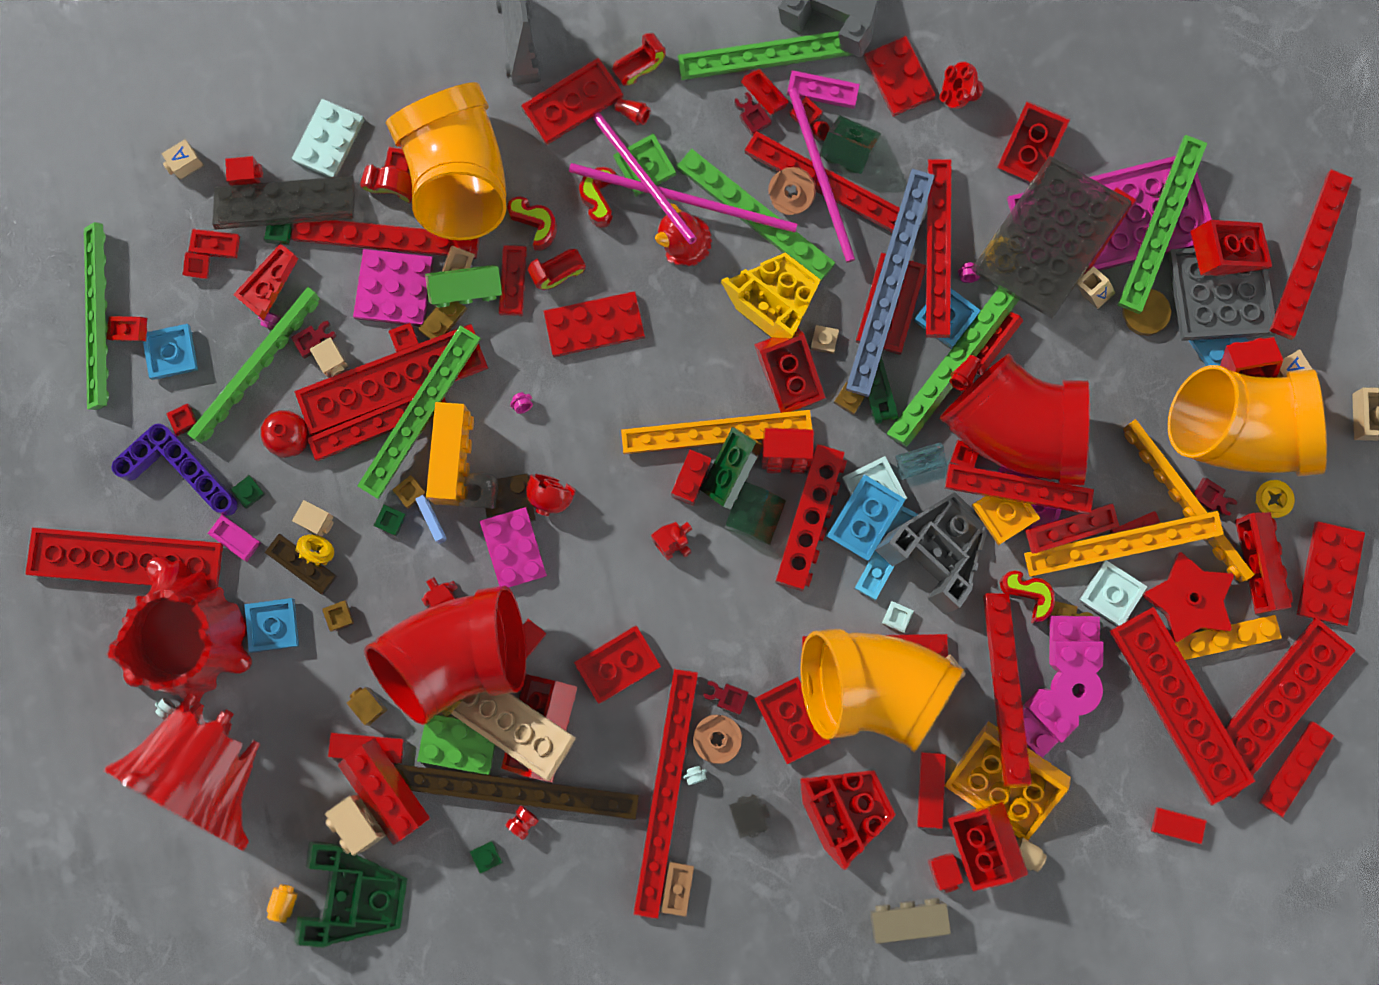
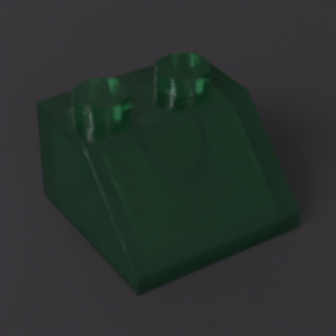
[820,115,881,174]
[725,482,786,545]

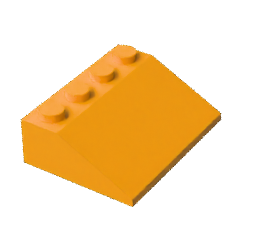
[944,721,1071,840]

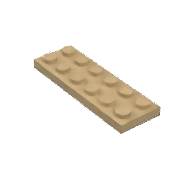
[445,692,576,781]

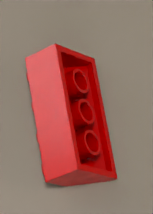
[1235,512,1293,614]
[501,674,578,783]
[338,738,431,845]

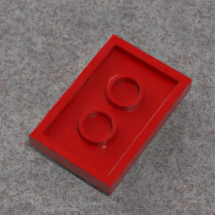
[864,36,936,117]
[574,625,661,704]
[754,677,831,764]

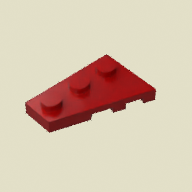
[233,243,299,321]

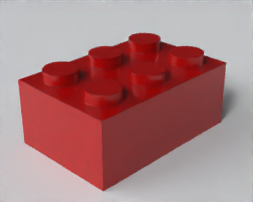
[761,428,814,474]
[948,802,1028,891]

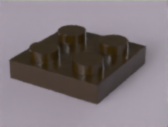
[481,473,536,522]

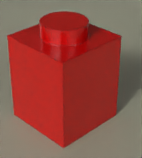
[225,156,263,188]
[927,852,964,893]

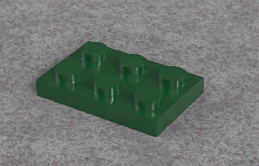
[700,427,763,510]

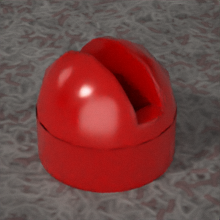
[811,121,830,140]

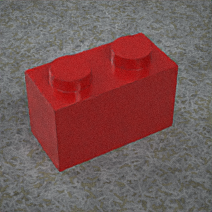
[671,450,712,506]

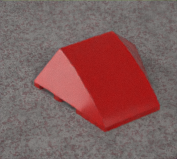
[800,770,896,870]

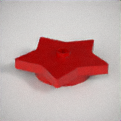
[1143,552,1234,643]

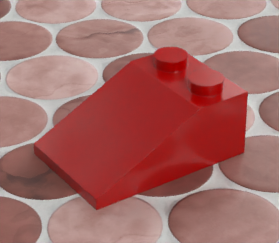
[997,101,1071,186]
[1190,220,1273,276]
[754,328,825,413]

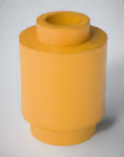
[267,884,298,923]

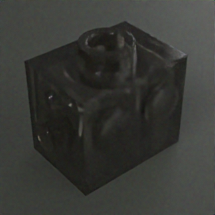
[729,794,770,838]

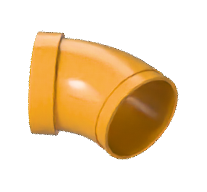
[386,82,506,240]
[1168,365,1327,476]
[801,629,964,752]

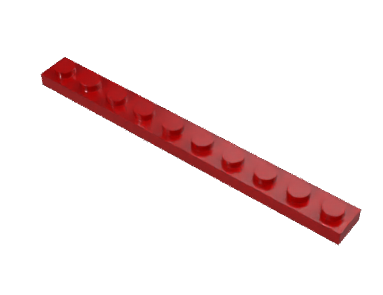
[633,669,698,919]

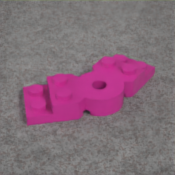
[1022,616,1103,758]

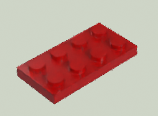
[521,57,624,145]
[856,252,926,355]
[543,291,645,357]
[1297,521,1365,627]

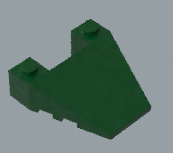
[294,841,408,948]

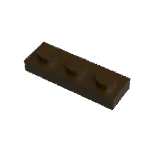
[264,534,337,595]

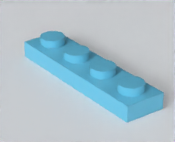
[854,506,918,600]

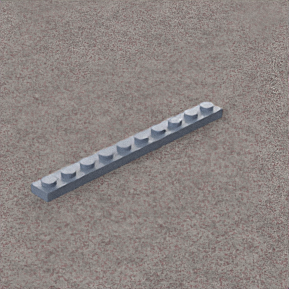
[846,169,934,397]

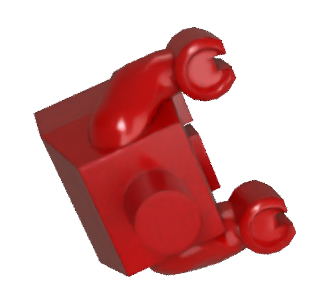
[651,522,692,561]
[421,577,458,607]

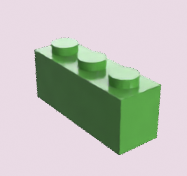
[425,265,502,308]

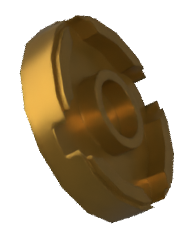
[1122,289,1171,336]

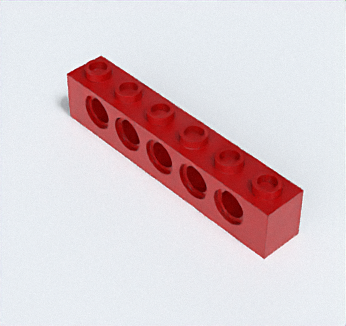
[775,444,847,591]

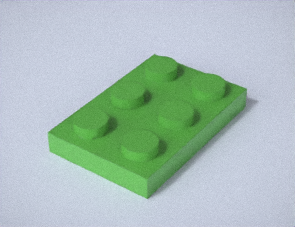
[417,715,496,775]

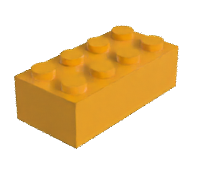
[426,402,474,506]

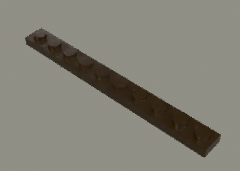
[396,764,639,820]

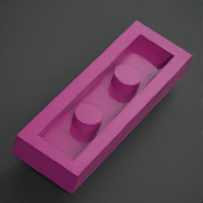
[787,71,860,109]

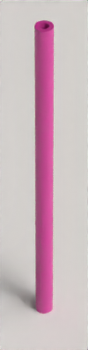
[788,88,855,263]
[592,113,697,244]

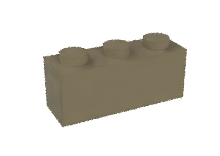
[870,898,951,944]

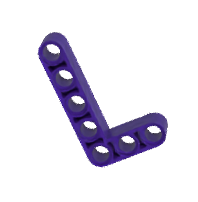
[111,423,238,516]

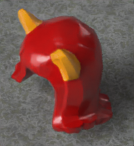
[655,204,712,266]

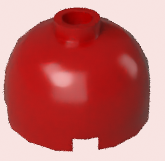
[260,410,310,458]
[526,474,576,516]

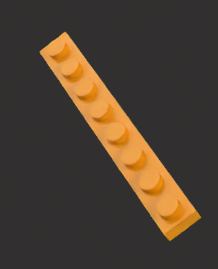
[621,410,812,454]
[1123,419,1254,583]
[1024,511,1224,577]

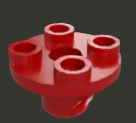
[940,62,984,109]

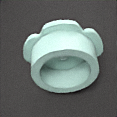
[155,698,177,720]
[684,766,707,785]

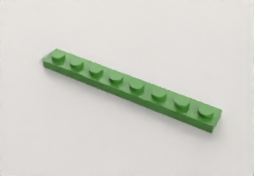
[678,31,853,80]
[1117,135,1207,314]
[677,149,836,282]
[84,222,109,410]
[187,287,320,444]
[887,288,1019,447]
[357,326,481,499]

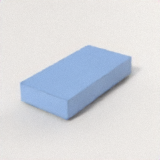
[416,495,447,544]

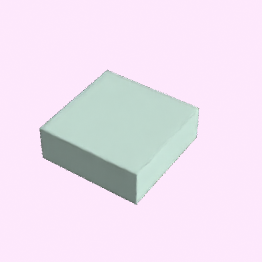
[881,601,914,633]

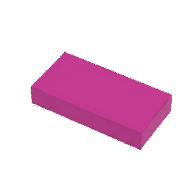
[207,515,261,562]

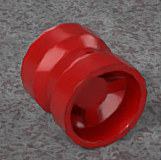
[505,805,540,840]

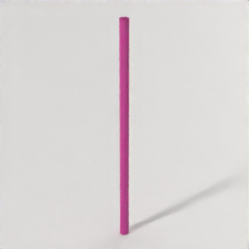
[569,163,797,233]

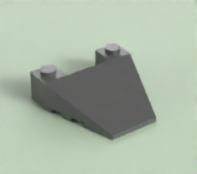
[496,0,541,86]
[778,0,880,58]
[875,492,988,615]

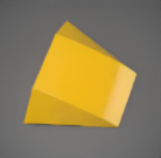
[721,253,821,338]

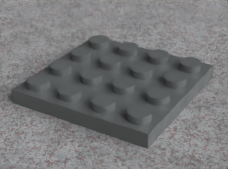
[1168,248,1276,341]

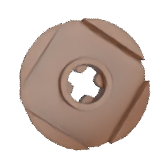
[768,167,816,215]
[693,715,742,764]

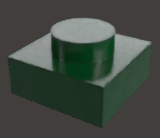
[264,218,293,245]
[230,475,266,509]
[373,505,407,537]
[470,840,503,874]

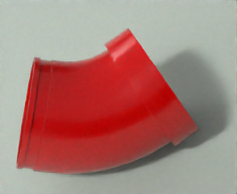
[939,353,1090,486]
[364,586,526,725]

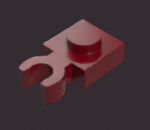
[735,92,772,136]
[291,321,337,359]
[1193,478,1238,516]
[703,681,749,715]

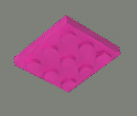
[353,249,434,326]

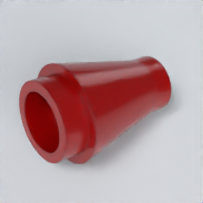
[615,98,651,125]
[950,355,981,391]

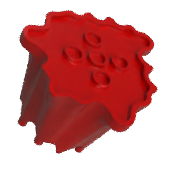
[107,557,252,706]
[104,693,261,852]

